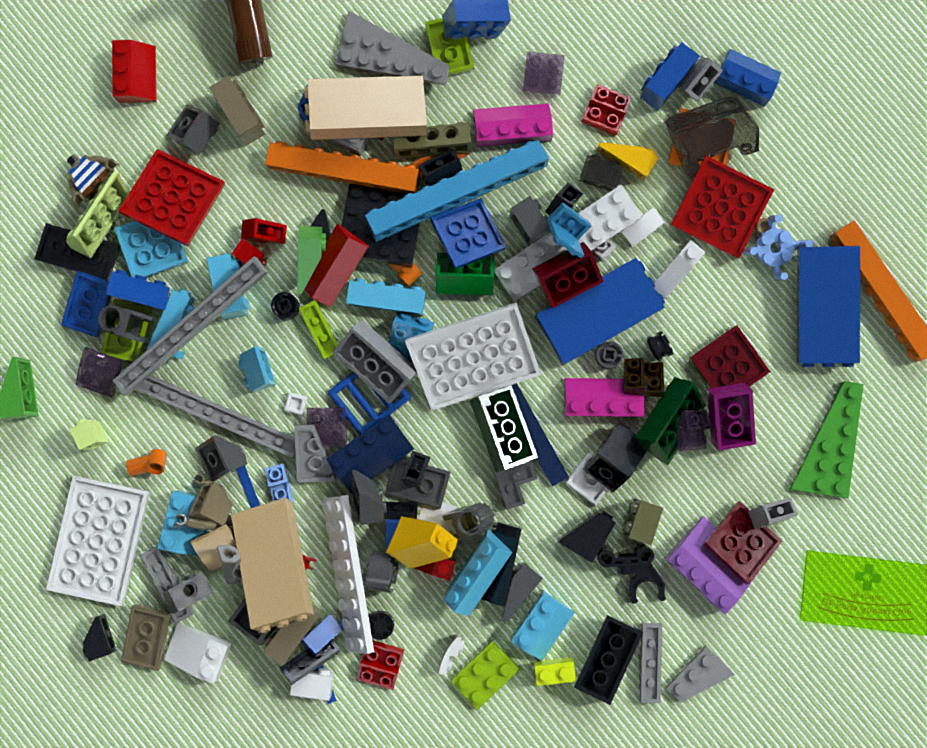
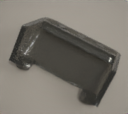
[666,97,759,176]

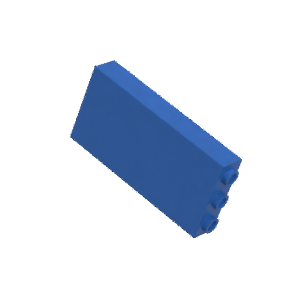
[797,246,860,367]
[535,258,665,365]

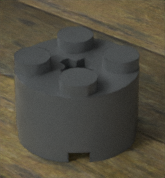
[363,551,399,593]

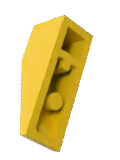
[597,142,659,180]

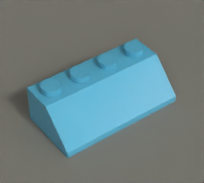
[443,529,512,616]

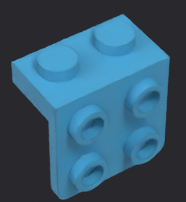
[547,202,592,258]
[388,312,434,362]

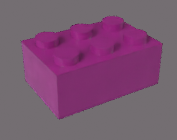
[707,383,756,451]

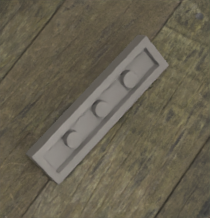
[140,545,195,624]
[640,622,662,703]

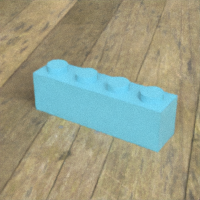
[346,278,426,316]

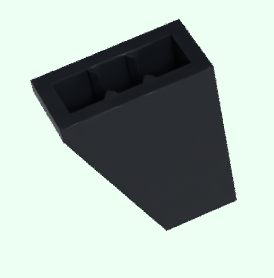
[557,511,616,563]

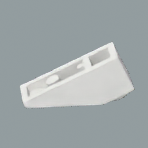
[654,240,705,299]

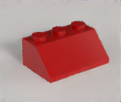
[112,40,157,103]

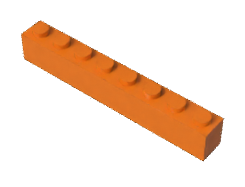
[265,141,420,194]
[830,220,927,362]

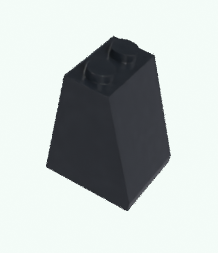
[583,422,647,492]

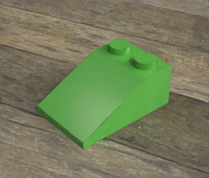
[297,226,326,294]
[0,357,39,420]

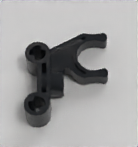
[596,543,666,604]

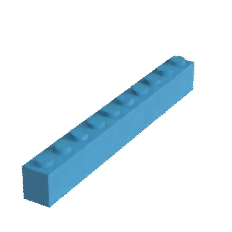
[365,139,549,242]

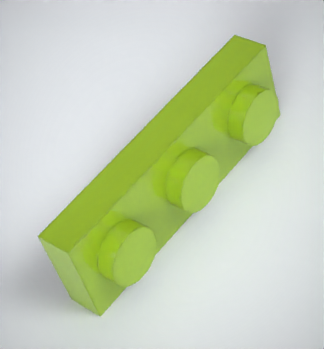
[298,300,339,360]

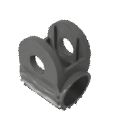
[97,304,153,343]
[442,502,495,540]

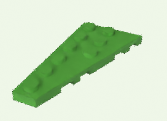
[789,381,864,498]

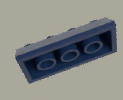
[326,414,414,494]

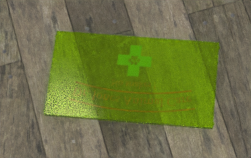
[799,550,927,636]

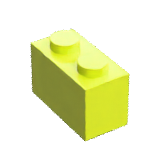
[533,657,576,686]

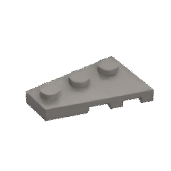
[294,425,336,483]
[665,645,735,703]

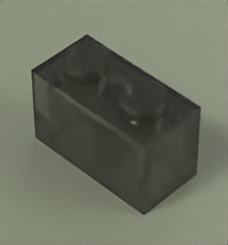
[579,155,624,191]

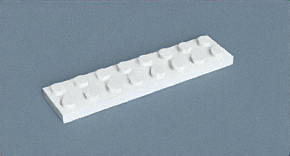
[494,184,643,302]
[322,495,374,654]

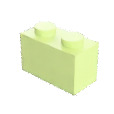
[69,419,109,450]

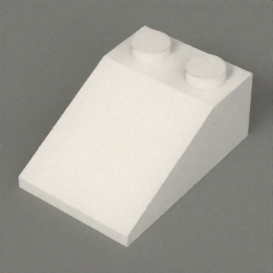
[164,622,233,684]

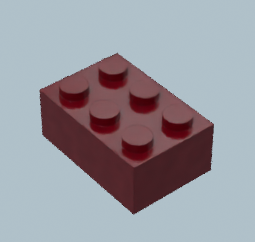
[532,241,604,309]

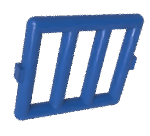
[328,372,411,435]

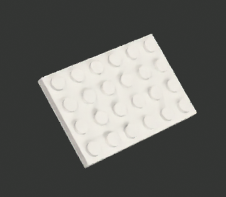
[405,303,541,410]
[46,475,150,606]

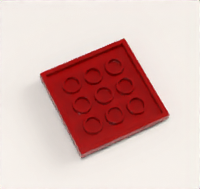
[118,149,225,247]
[670,155,775,259]

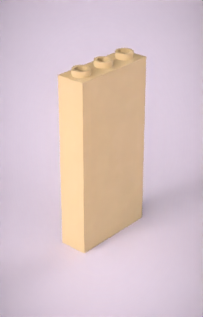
[304,76,427,140]
[231,498,314,633]

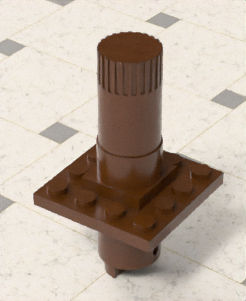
[225,0,273,63]

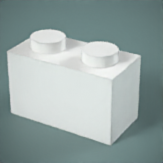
[290,668,335,701]

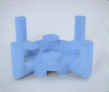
[743,215,813,280]

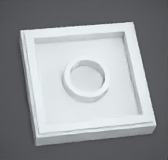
[565,452,609,506]

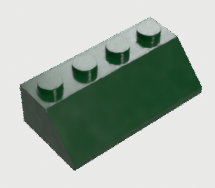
[635,377,706,465]
[469,385,538,472]

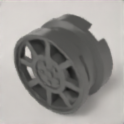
[595,341,623,369]

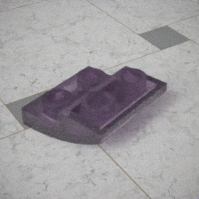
[523,51,565,95]
[76,347,122,398]
[306,407,347,448]
[678,410,710,452]

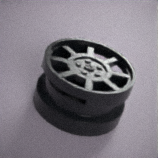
[271,292,300,320]
[647,331,673,362]
[369,611,395,640]

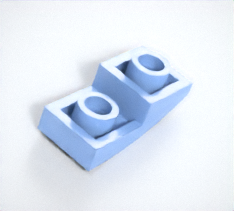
[265,464,294,503]

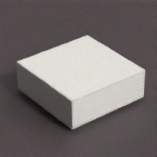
[284,392,308,415]

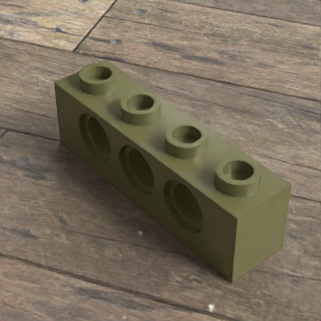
[394,122,472,160]

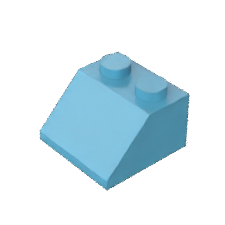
[238,346,276,392]

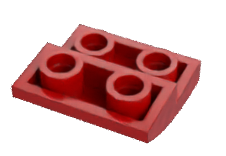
[582,84,632,136]
[356,640,405,690]

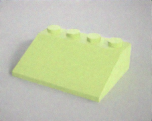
[66,170,129,258]

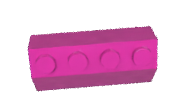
[474,103,553,147]
[564,378,644,417]

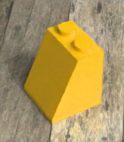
[386,516,458,569]

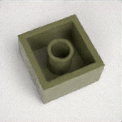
[622,499,663,545]

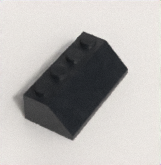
[481,521,522,607]
[574,615,643,705]

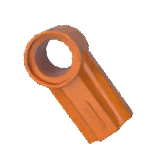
[388,264,423,287]
[126,449,167,476]

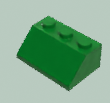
[436,253,494,296]

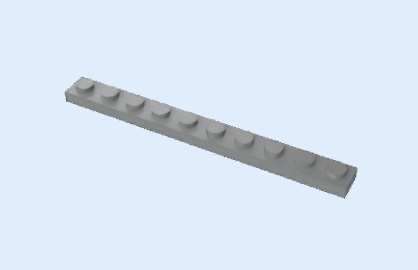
[113,257,268,396]
[122,364,296,458]

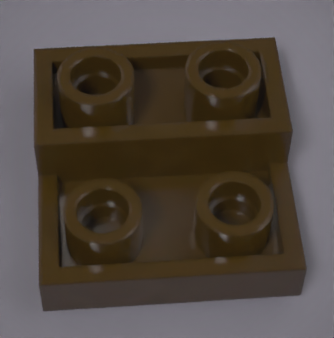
[624,358,665,397]

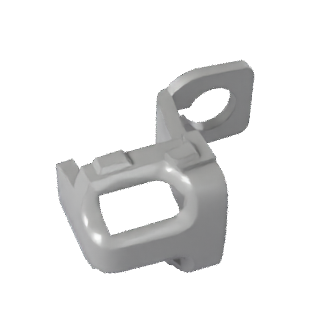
[217,545,242,584]

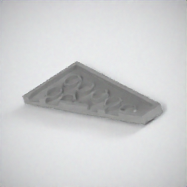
[336,10,450,86]

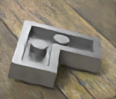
[495,461,537,510]

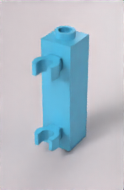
[146,289,196,362]

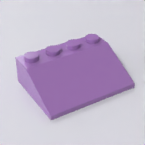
[664,516,756,615]

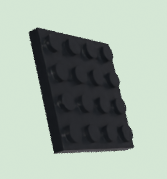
[341,184,420,267]

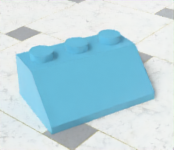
[158,490,207,556]
[510,590,575,660]

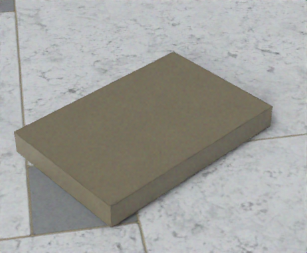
[121,604,171,671]

